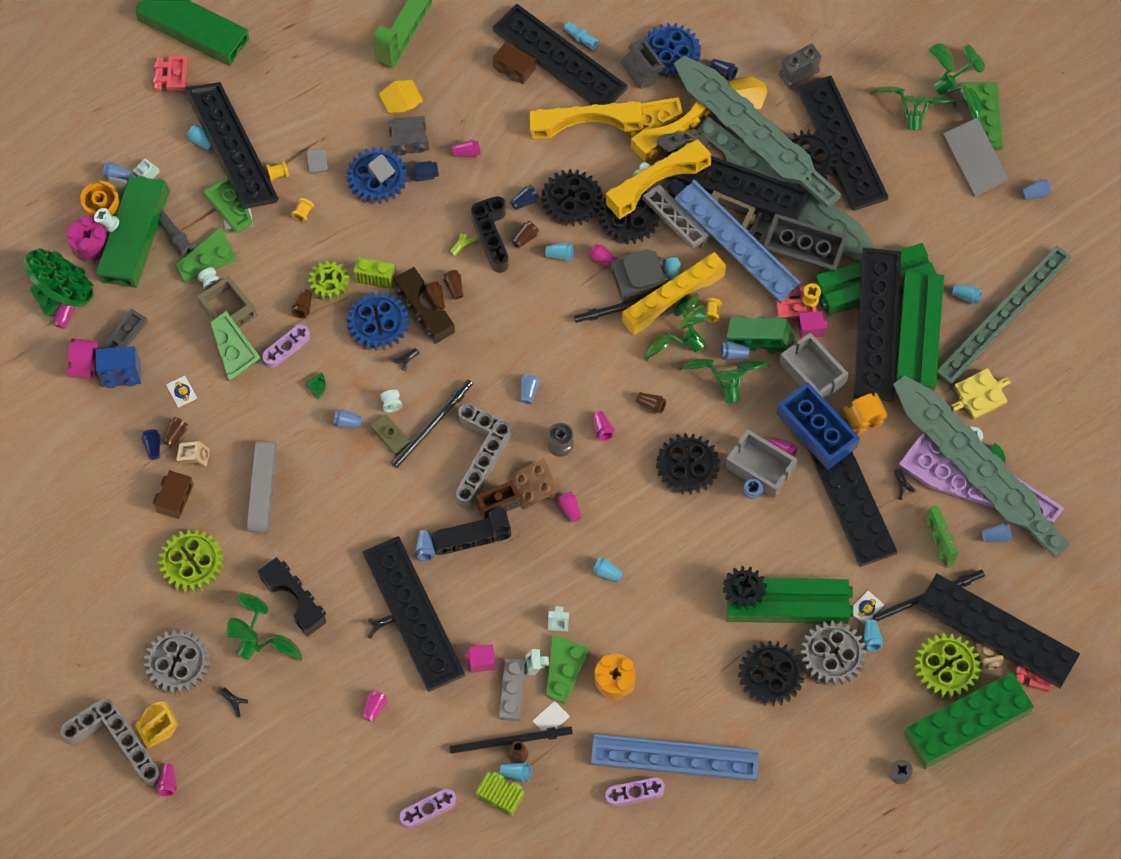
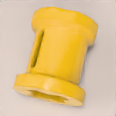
[266,161,289,182]
[291,198,314,223]
[802,283,821,307]
[705,298,722,323]

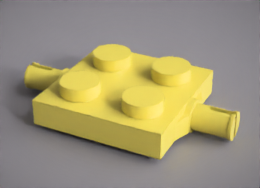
[950,368,1011,420]

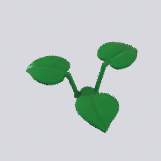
[928,44,985,118]
[871,86,957,130]
[645,292,708,361]
[679,359,770,403]
[227,592,302,661]

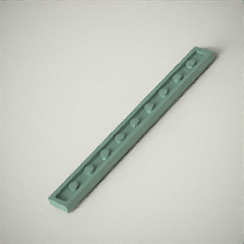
[937,245,1072,386]

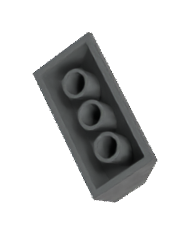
[764,214,848,271]

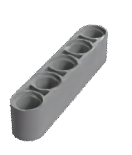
[247,441,277,533]

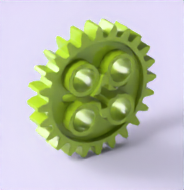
[158,529,224,593]
[914,633,981,699]

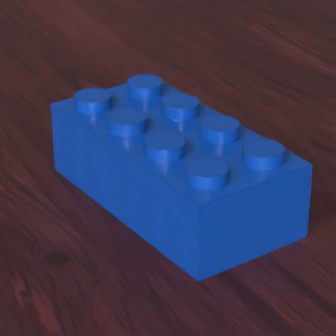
[776,382,860,470]

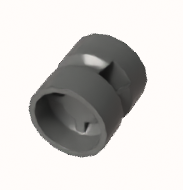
[548,423,573,457]

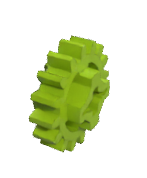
[308,260,350,301]

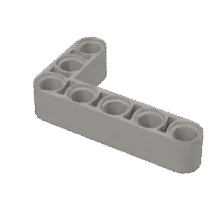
[456,404,511,509]
[60,698,160,787]

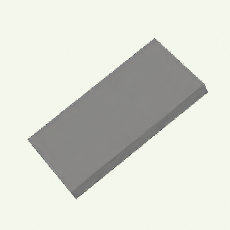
[943,118,1009,197]

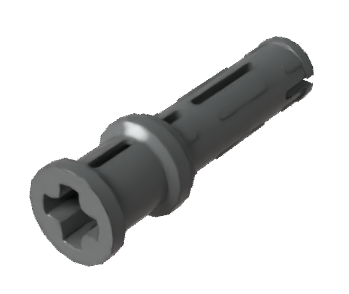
[159,209,196,258]

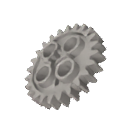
[800,620,867,686]
[144,629,211,695]

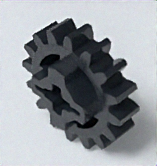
[722,566,767,610]

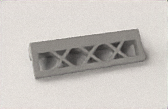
[642,185,710,249]

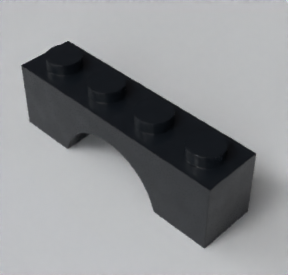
[257,557,327,637]

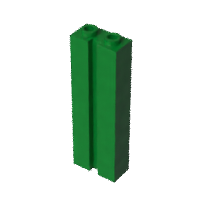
[135,0,249,66]
[96,175,170,288]
[814,243,937,316]
[895,271,944,391]
[727,577,853,624]

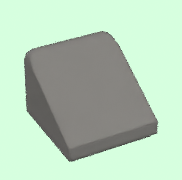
[307,149,328,173]
[368,154,395,183]
[108,177,128,200]

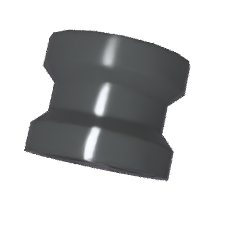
[890,760,913,784]

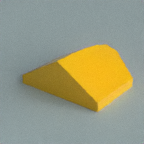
[728,77,767,110]
[379,80,423,115]
[135,701,178,748]

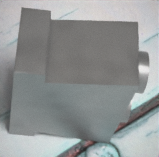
[620,39,665,89]
[779,43,822,88]
[388,116,429,156]

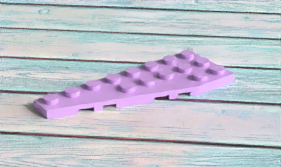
[898,432,1064,525]

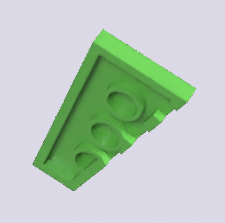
[960,82,1003,150]

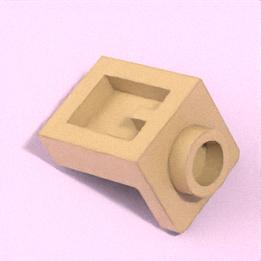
[176,441,210,466]
[975,643,1004,670]

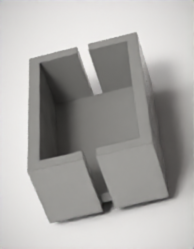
[779,333,849,400]
[725,429,798,499]

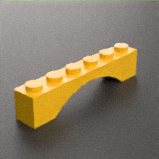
[530,101,643,140]
[631,101,713,162]
[606,139,711,219]
[622,252,726,336]

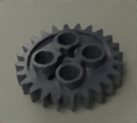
[788,129,838,181]
[541,169,602,227]
[599,191,660,245]
[656,433,720,495]
[738,641,805,707]

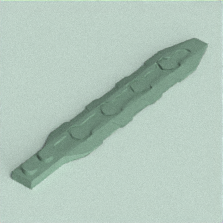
[674,56,841,208]
[697,117,876,261]
[893,375,1070,558]

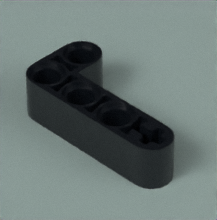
[471,196,509,273]
[431,508,511,555]

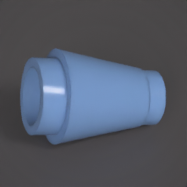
[103,162,132,181]
[1022,179,1051,200]
[720,341,749,360]
[521,374,540,404]
[333,409,362,428]
[743,478,763,499]
[982,523,1012,543]
[415,530,435,561]

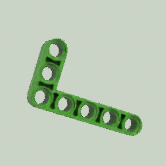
[373,0,432,68]

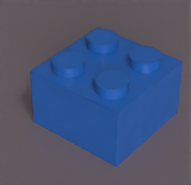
[96,346,141,388]

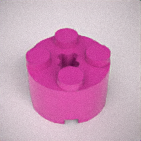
[67,216,108,261]
[67,338,99,379]

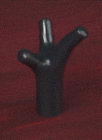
[392,348,419,371]
[894,468,916,500]
[368,615,395,639]
[220,687,248,718]

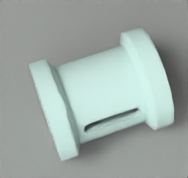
[94,208,119,232]

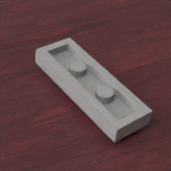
[499,659,526,721]

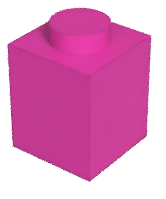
[797,311,828,339]
[465,644,495,673]

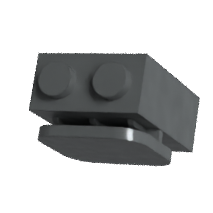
[611,249,669,303]

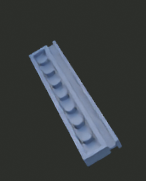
[675,180,801,303]
[591,734,759,781]

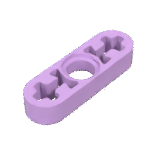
[263,324,310,368]
[605,778,665,807]
[400,789,456,829]

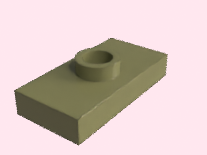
[370,414,410,455]

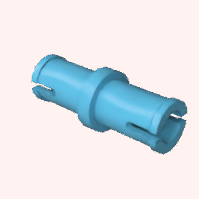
[563,21,599,50]

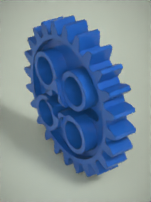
[644,23,701,78]
[346,147,407,204]
[346,291,409,351]

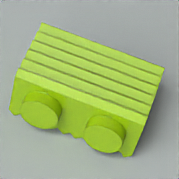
[354,257,396,289]
[475,772,524,817]

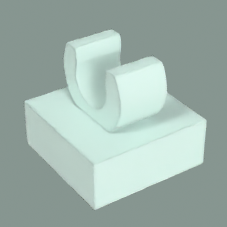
[132,158,160,179]
[548,606,569,632]
[525,649,549,675]

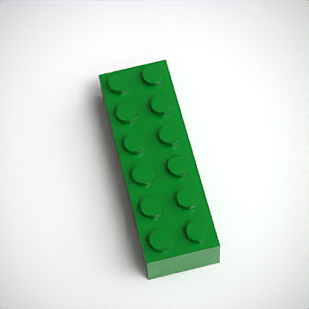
[904,672,1034,769]

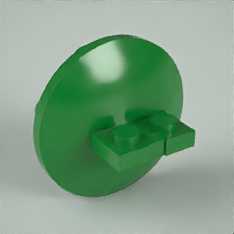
[23,248,94,317]

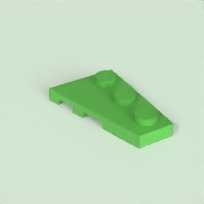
[203,178,252,233]
[176,227,237,283]
[210,311,260,381]
[926,505,959,568]
[547,634,590,705]

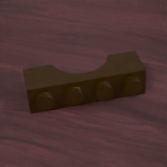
[394,267,455,344]

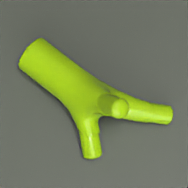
[449,233,477,256]

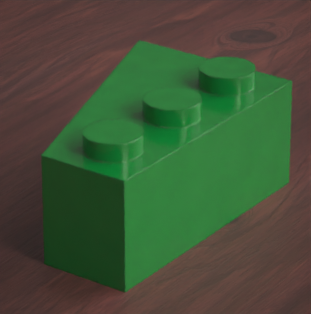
[727,316,795,354]

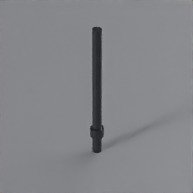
[574,297,645,323]
[391,379,473,468]
[873,569,985,621]
[449,726,573,754]

